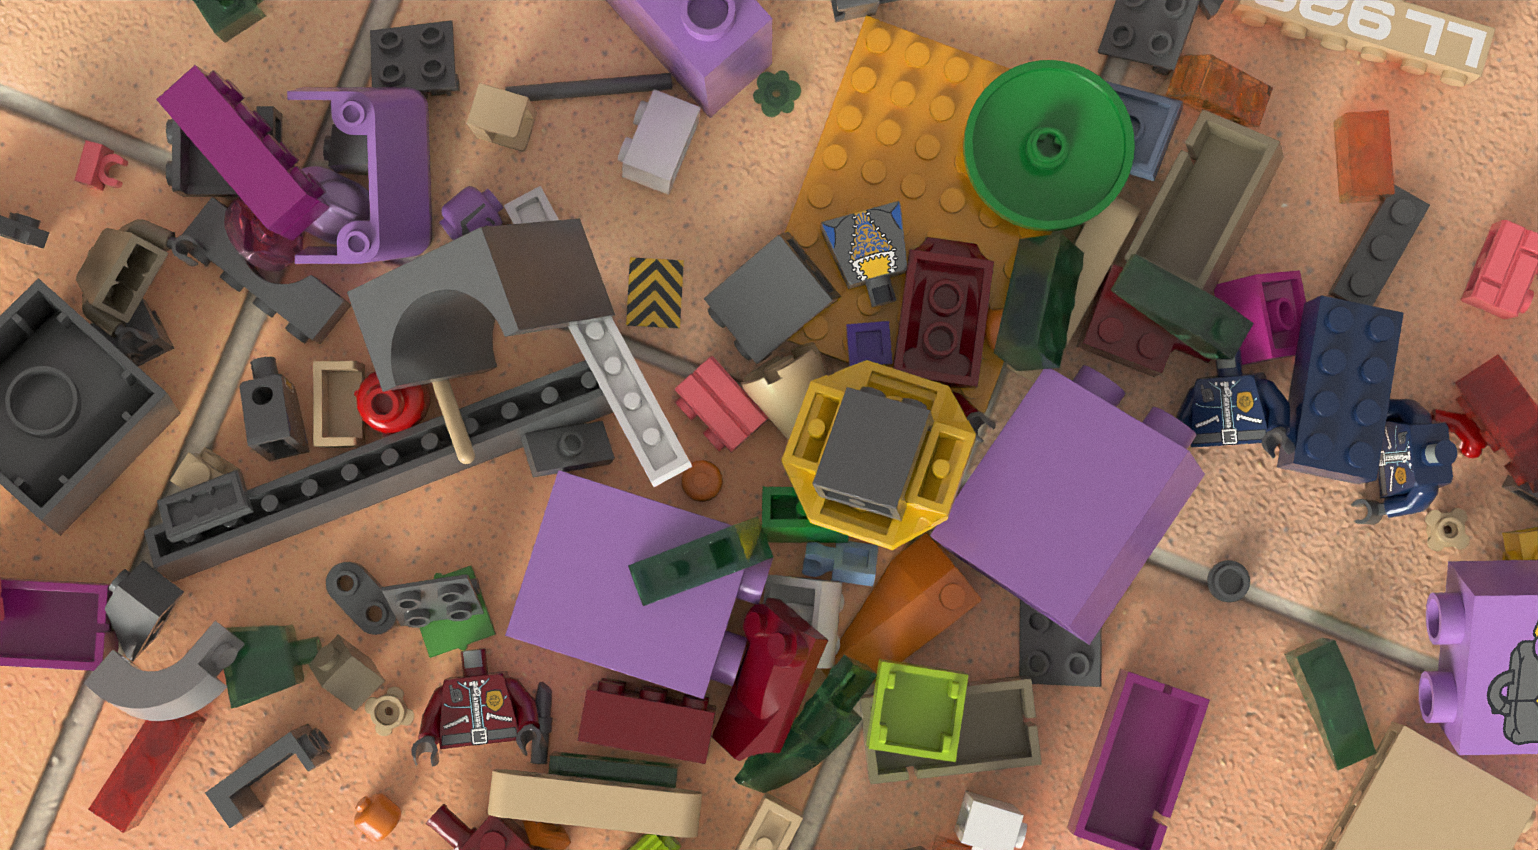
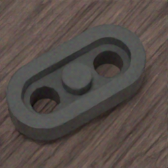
[326,562,398,635]

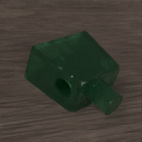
[224,624,322,709]

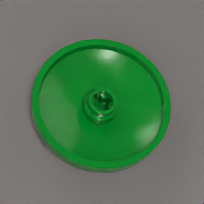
[963,60,1135,231]

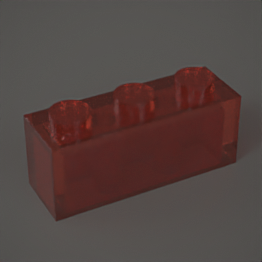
[1454,354,1538,494]
[88,712,207,833]

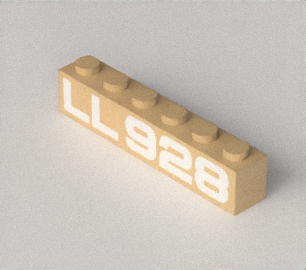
[1231,0,1496,87]

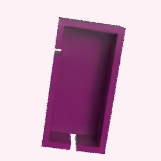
[156,65,330,241]
[0,577,119,671]
[1067,668,1210,850]

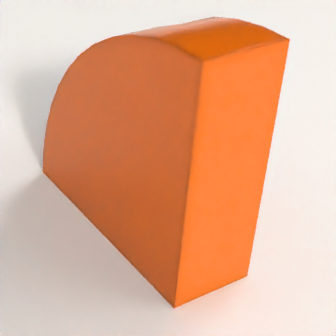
[522,820,571,850]

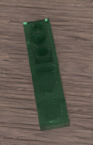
[734,655,877,793]

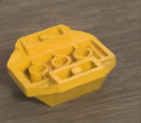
[781,360,976,550]

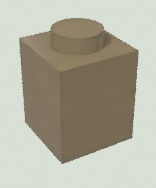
[308,634,385,711]

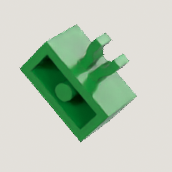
[761,487,849,543]

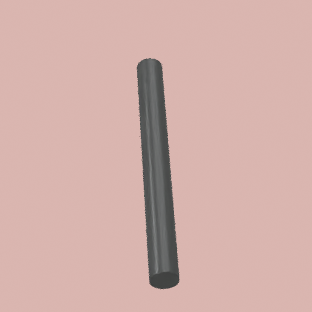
[505,73,672,101]

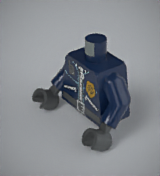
[1176,349,1295,458]
[1351,399,1458,525]

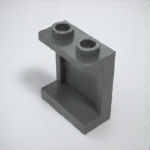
[166,106,283,197]
[704,232,841,364]
[812,386,934,521]
[205,724,332,828]

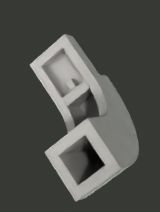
[84,620,245,721]

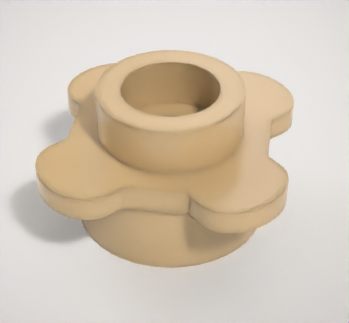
[1425,508,1470,551]
[365,687,414,736]

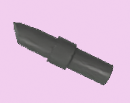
[530,682,553,764]

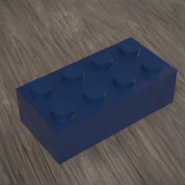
[1277,295,1404,484]

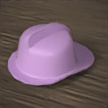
[301,166,370,245]

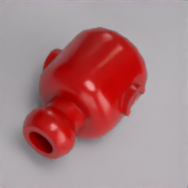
[354,371,431,437]

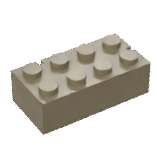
[1124,109,1284,305]
[859,675,1042,784]

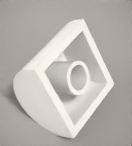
[763,574,844,668]

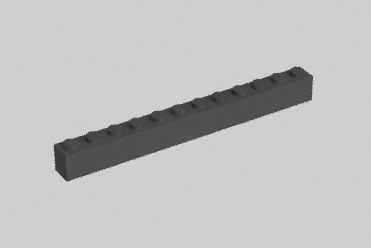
[144,360,613,582]

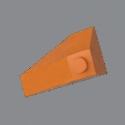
[821,533,982,702]

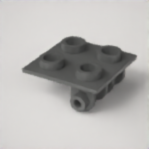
[1098,0,1200,75]
[370,20,460,99]
[381,574,484,628]
[1019,600,1102,687]

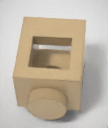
[170,447,241,490]

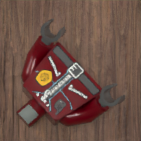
[411,648,546,767]

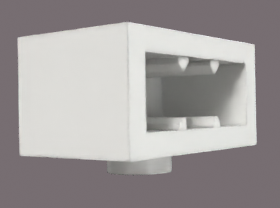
[618,89,701,195]
[954,791,1027,850]

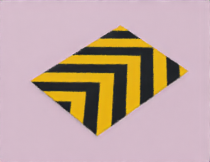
[626,257,684,328]

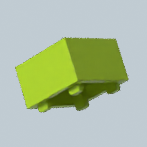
[866,658,969,762]

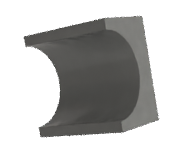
[347,218,615,392]
[0,278,181,536]

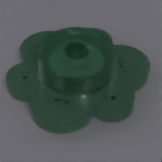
[753,70,801,118]

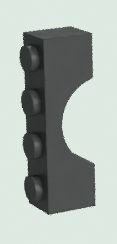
[182,197,351,344]

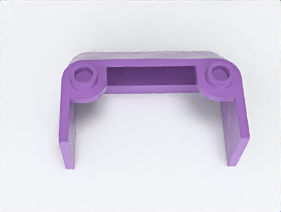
[287,87,432,264]

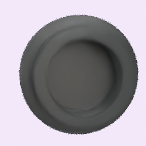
[1207,560,1250,602]

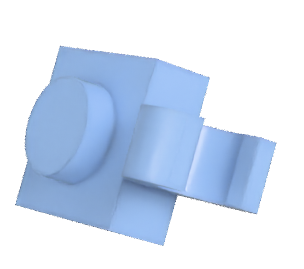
[802,541,878,587]

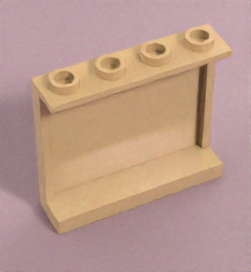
[1321,721,1538,850]

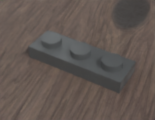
[1328,184,1430,306]

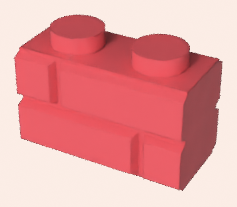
[1460,220,1538,320]
[674,356,769,453]

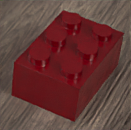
[577,678,717,764]

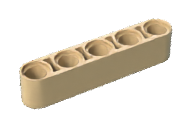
[1006,196,1141,383]
[488,769,702,838]

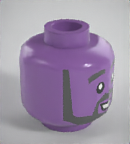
[439,186,503,240]

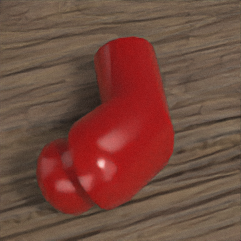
[1431,409,1487,459]

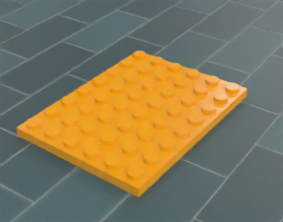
[785,15,1052,414]

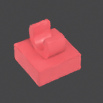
[74,140,128,191]

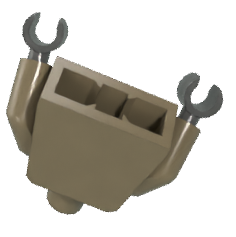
[76,219,205,356]

